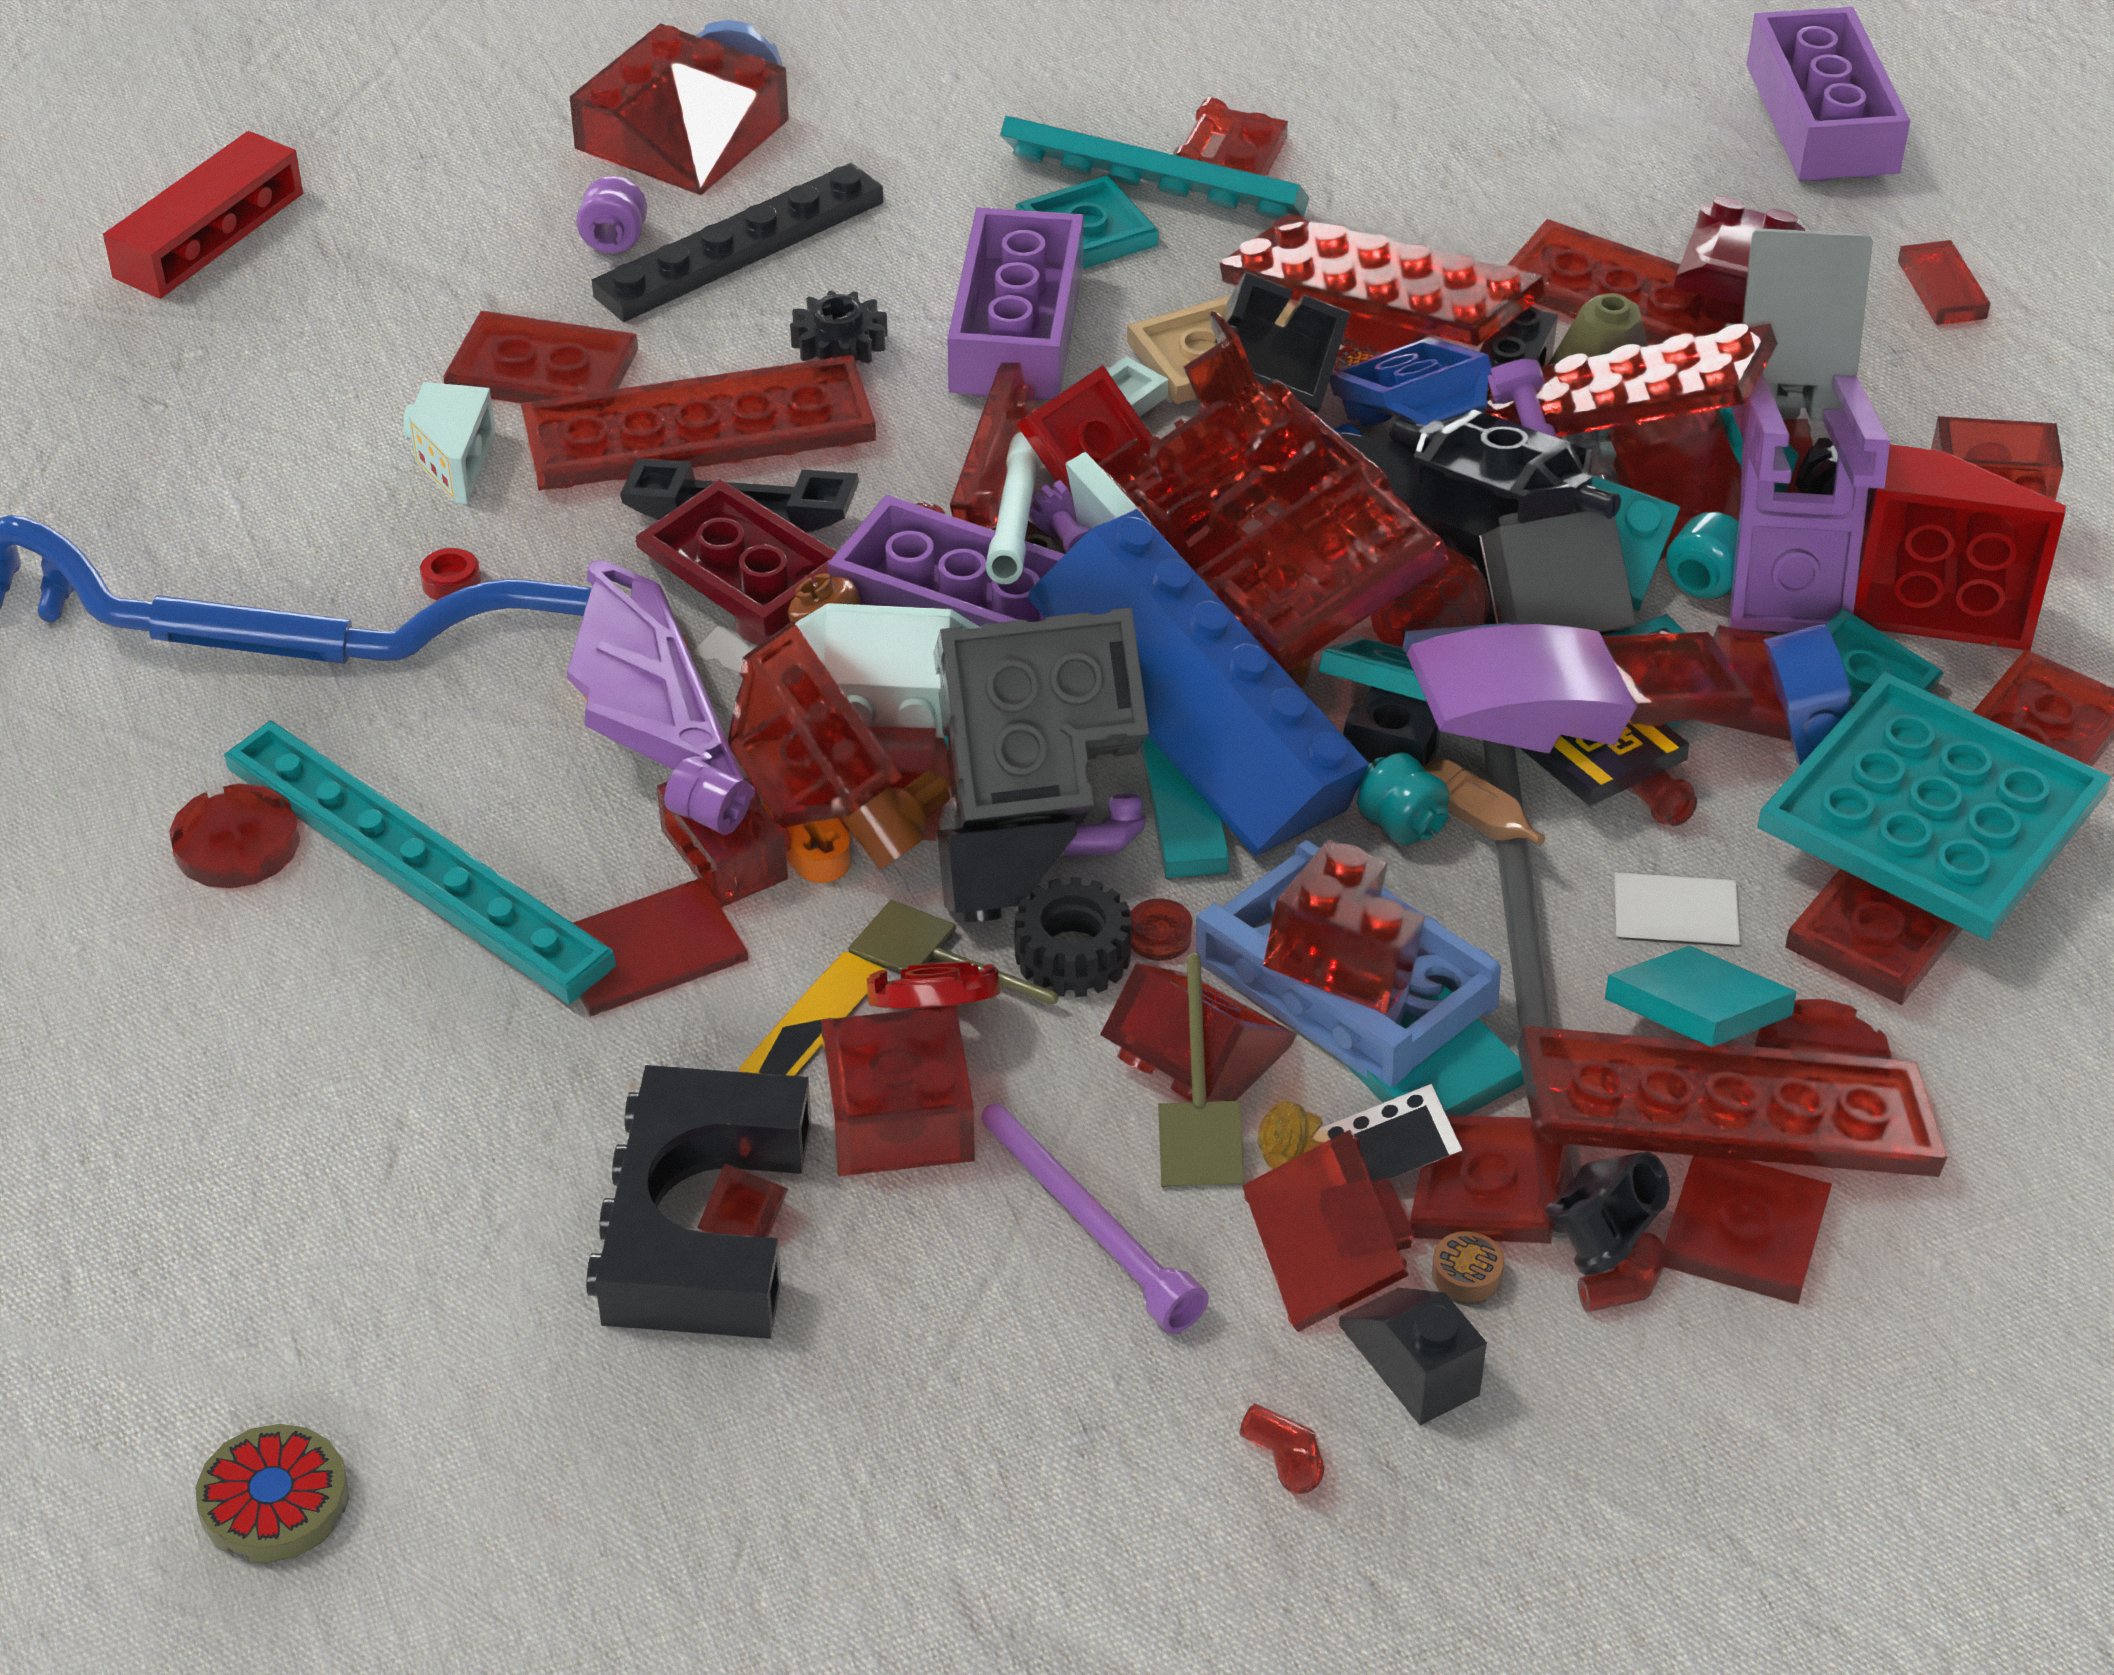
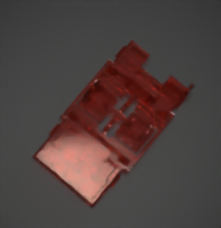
[1097,310,1451,672]

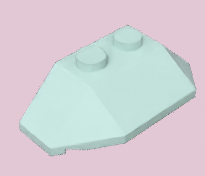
[770,603,981,739]

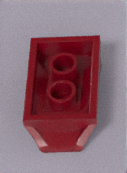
[1673,196,1805,306]
[635,479,837,645]

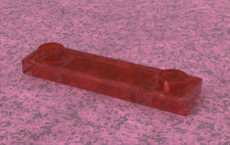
[950,363,1035,529]

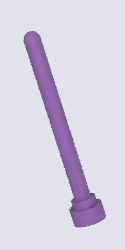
[982,1103,1209,1334]

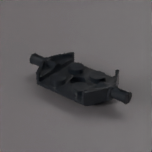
[1389,409,1621,523]

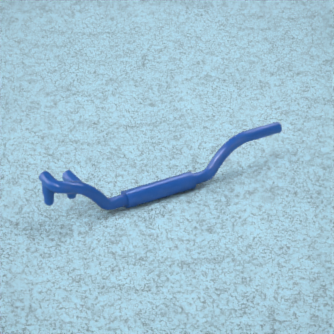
[0,515,626,664]

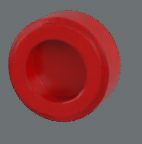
[420,548,481,601]

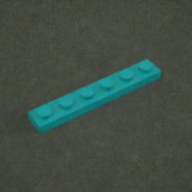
[1000,115,1309,221]

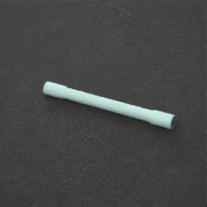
[986,432,1041,584]

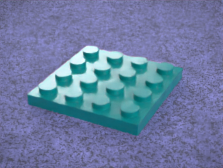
[1757,672,2111,941]

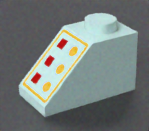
[403,382,496,504]

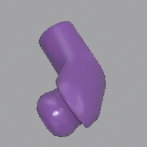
[1064,793,1146,857]

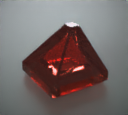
[697,1163,788,1237]

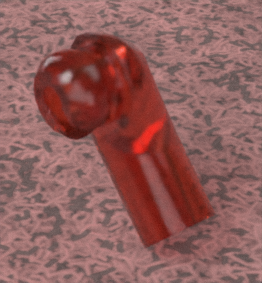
[1577,1233,1666,1312]
[1239,1403,1325,1494]

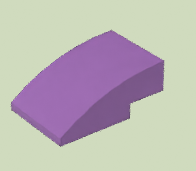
[1406,624,1637,753]

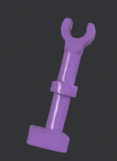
[1487,358,1557,519]
[1029,480,1091,553]

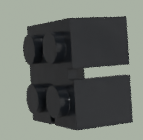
[1197,272,1350,435]

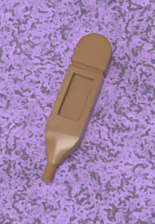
[1424,759,1545,845]

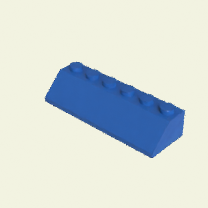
[1027,509,1369,857]

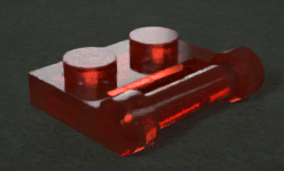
[1172,97,1288,177]

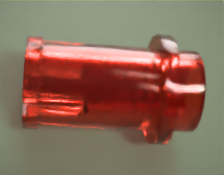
[1628,771,1697,826]

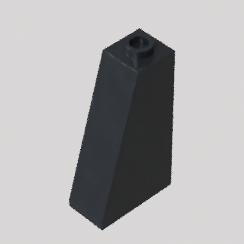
[1319,432,1540,580]

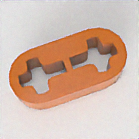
[763,782,851,883]

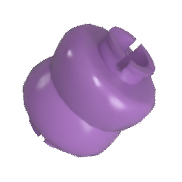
[576,176,648,254]

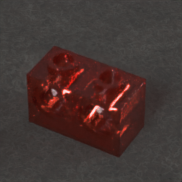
[657,777,792,908]

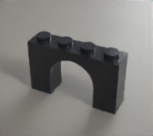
[586,1065,812,1339]

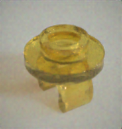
[1258,1101,1333,1171]

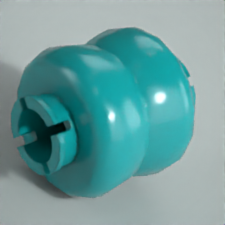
[1357,753,1450,845]

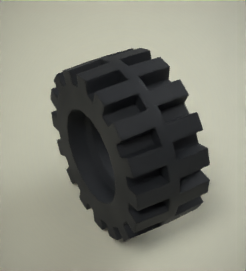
[1014,877,1132,997]

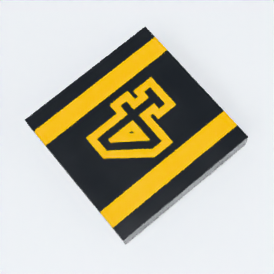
[1520,699,1689,806]

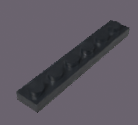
[591,162,883,322]

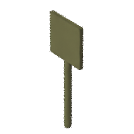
[848,900,1059,1004]
[1158,952,1244,1187]

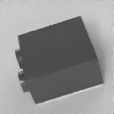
[1479,509,1636,635]

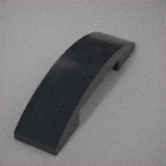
[620,458,859,533]

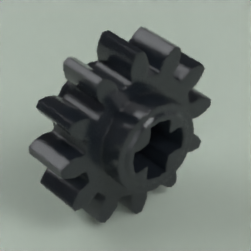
[790,290,888,370]

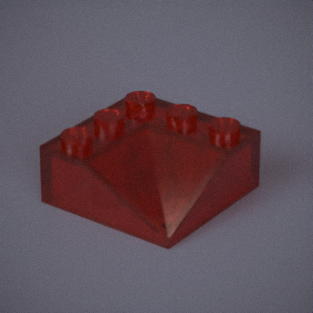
[569,23,789,195]

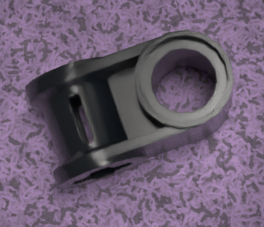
[1546,1152,1670,1275]

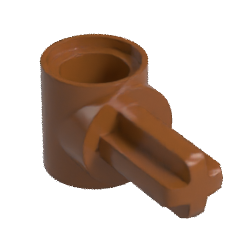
[842,771,950,870]

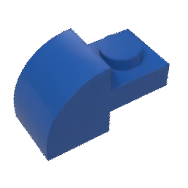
[1764,623,1852,765]

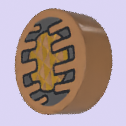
[1432,1231,1504,1303]

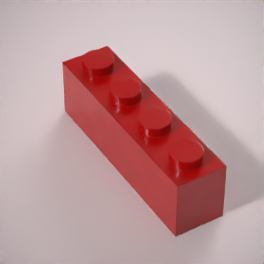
[103,130,304,299]

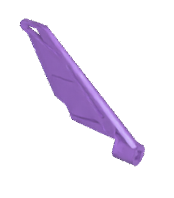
[567,560,755,835]

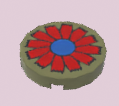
[195,1424,349,1563]

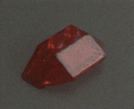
[728,621,902,828]

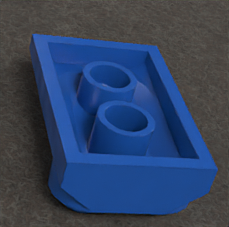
[1329,337,1492,427]

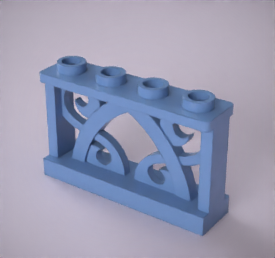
[1196,840,1501,1087]

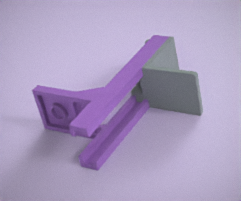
[1720,228,1890,632]

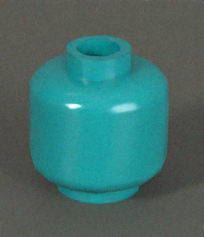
[1666,512,1739,599]

